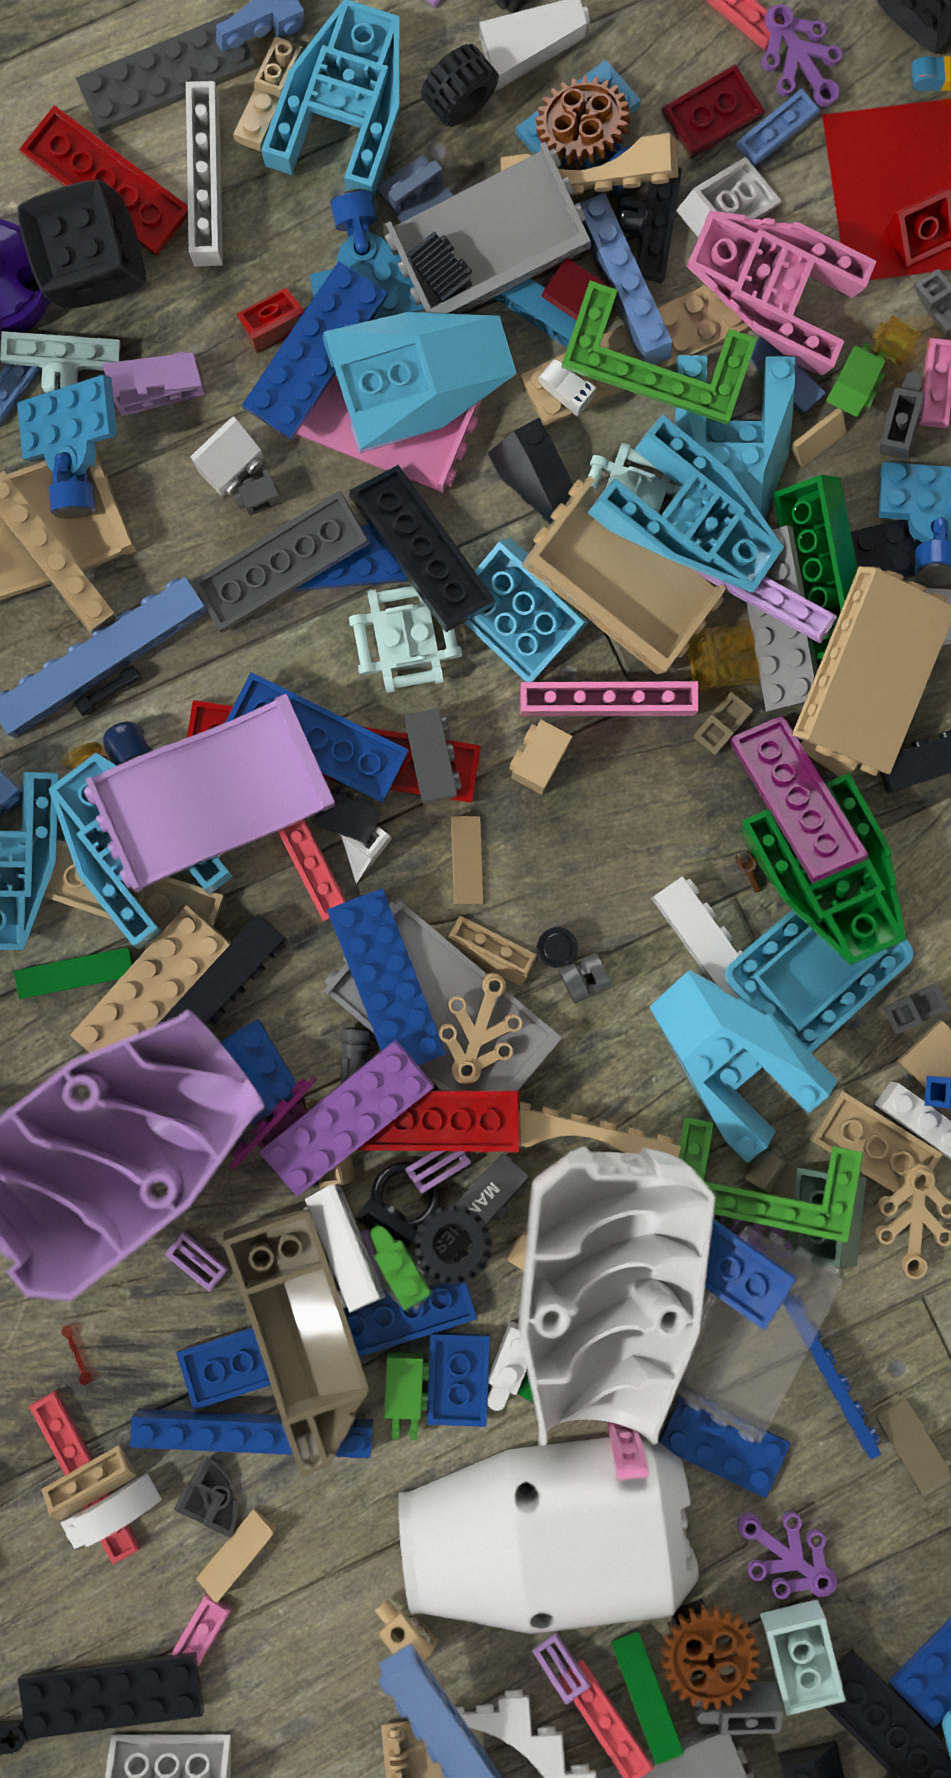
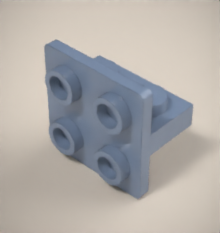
[377,155,453,223]

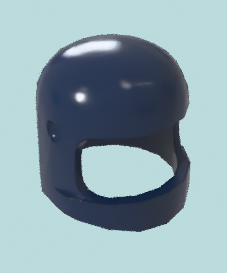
[103,721,154,766]

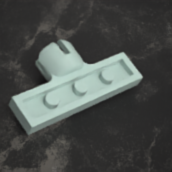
[0,331,121,393]

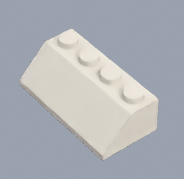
[303,1184,386,1312]
[105,1735,231,1778]

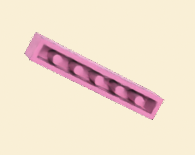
[520,681,698,717]

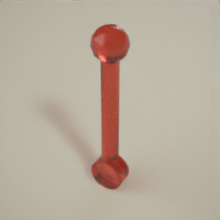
[61,1326,92,1385]

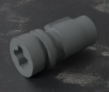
[340,1027,371,1084]

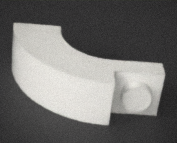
[60,1473,162,1549]

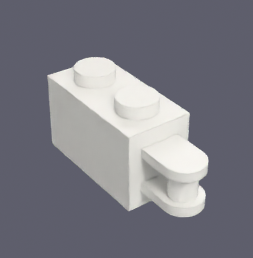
[488,1321,527,1411]

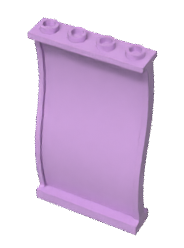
[84,694,335,892]

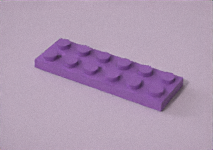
[259,1040,434,1197]

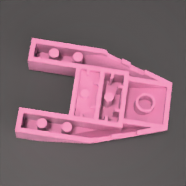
[687,210,876,376]

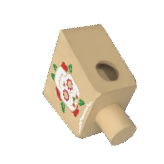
[374,1598,439,1661]

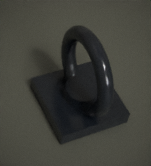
[354,1161,441,1248]

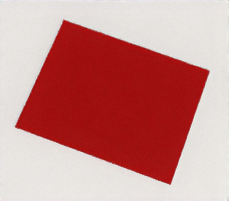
[822,98,951,280]

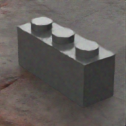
[404,708,462,805]

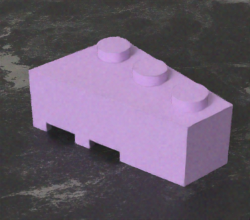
[102,352,206,416]

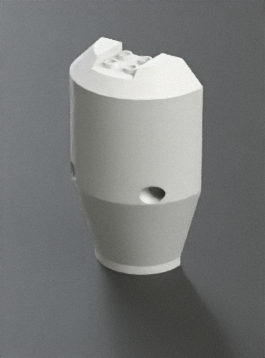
[519,1147,715,1446]
[398,1434,699,1634]

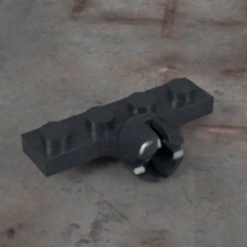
[615,167,682,283]

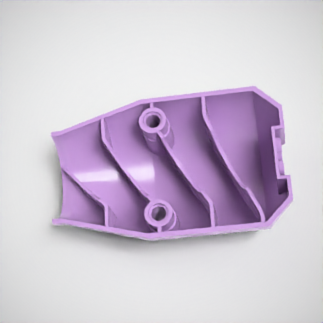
[0,1010,265,1301]

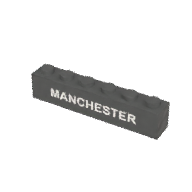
[379,1153,530,1312]

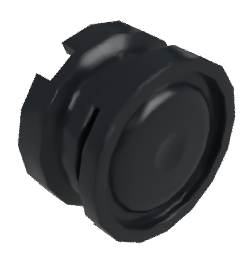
[536,927,578,968]

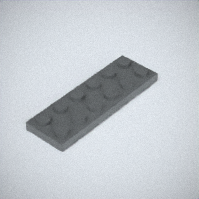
[76,12,257,134]
[192,490,370,633]

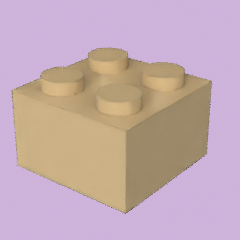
[509,720,572,795]

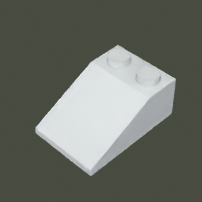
[676,157,782,237]

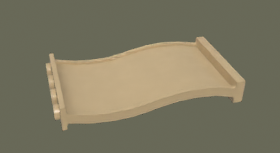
[0,446,137,600]

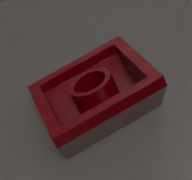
[541,258,611,321]

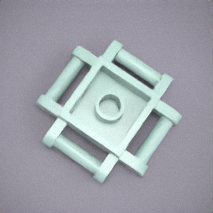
[588,442,681,513]
[349,586,462,693]

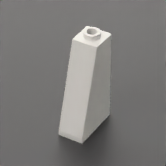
[479,0,590,90]

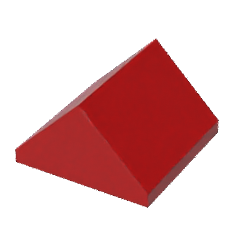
[886,187,951,267]
[236,287,304,354]

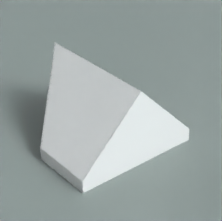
[339,826,392,884]

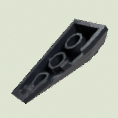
[488,418,573,525]

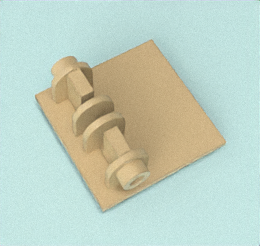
[381,1722,444,1778]

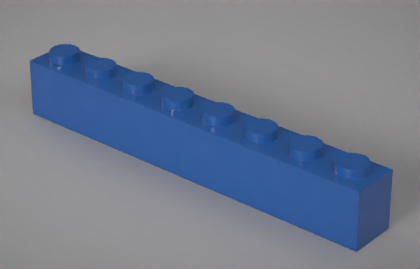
[130,1409,374,1459]

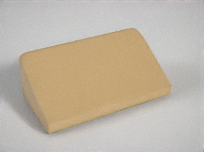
[789,408,846,467]

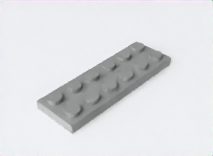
[747,525,818,712]

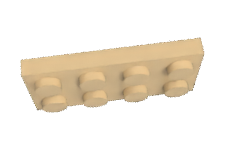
[810,1090,943,1204]

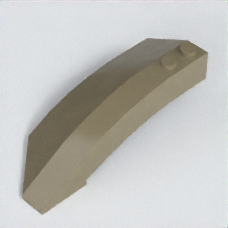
[223,1209,369,1477]

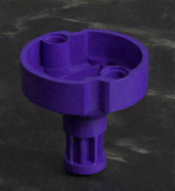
[0,219,50,339]

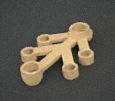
[439,973,522,1085]
[875,1164,951,1279]

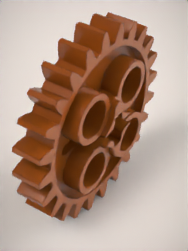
[535,76,631,165]
[660,1604,760,1710]

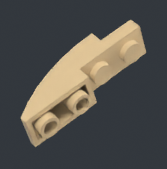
[233,36,302,151]

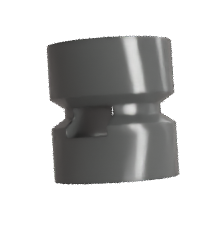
[558,952,612,1004]

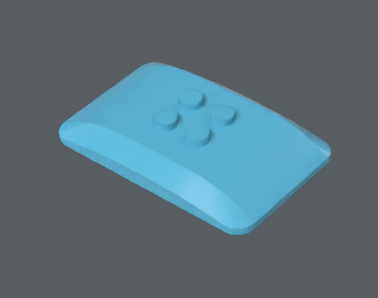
[725,909,913,1053]

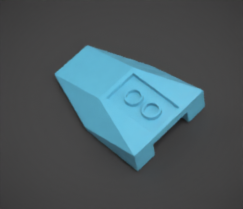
[323,312,517,454]

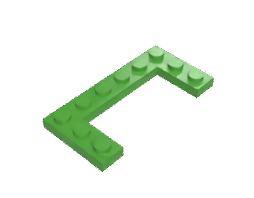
[561,281,757,425]
[678,1117,864,1243]

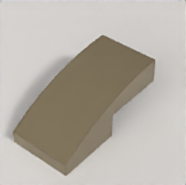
[693,691,753,755]

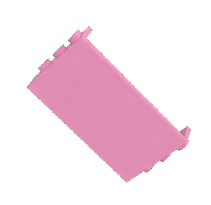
[296,375,482,493]

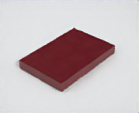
[661,64,765,159]

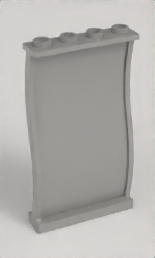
[323,901,562,1090]

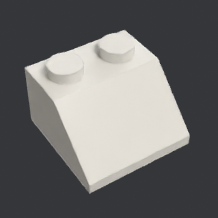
[190,416,264,497]

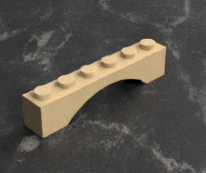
[500,133,678,196]
[0,471,115,635]
[520,1101,681,1158]

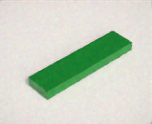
[13,947,133,999]
[611,1630,684,1765]

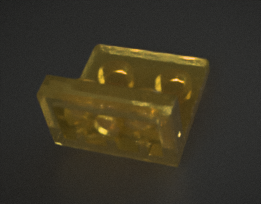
[688,627,761,693]

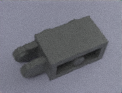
[880,370,924,460]
[695,1681,783,1735]

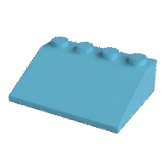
[464,537,590,682]

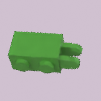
[826,342,886,417]
[370,1226,433,1311]
[384,1351,429,1440]

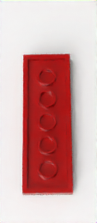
[19,105,188,256]
[356,1090,521,1152]

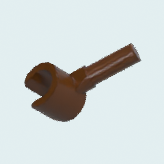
[735,851,761,893]

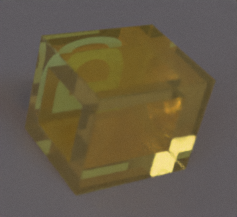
[871,315,922,367]

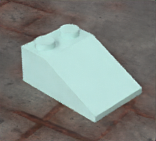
[760,1599,845,1715]

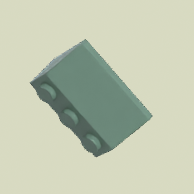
[788,1168,867,1267]

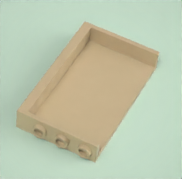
[521,476,727,674]
[792,566,951,776]

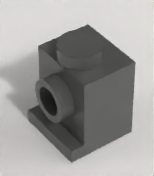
[234,469,282,516]

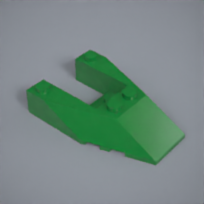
[741,773,906,966]

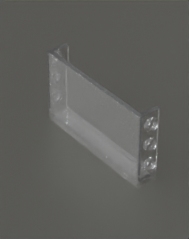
[675,1225,846,1442]

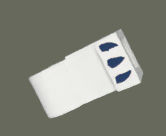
[538,360,596,417]

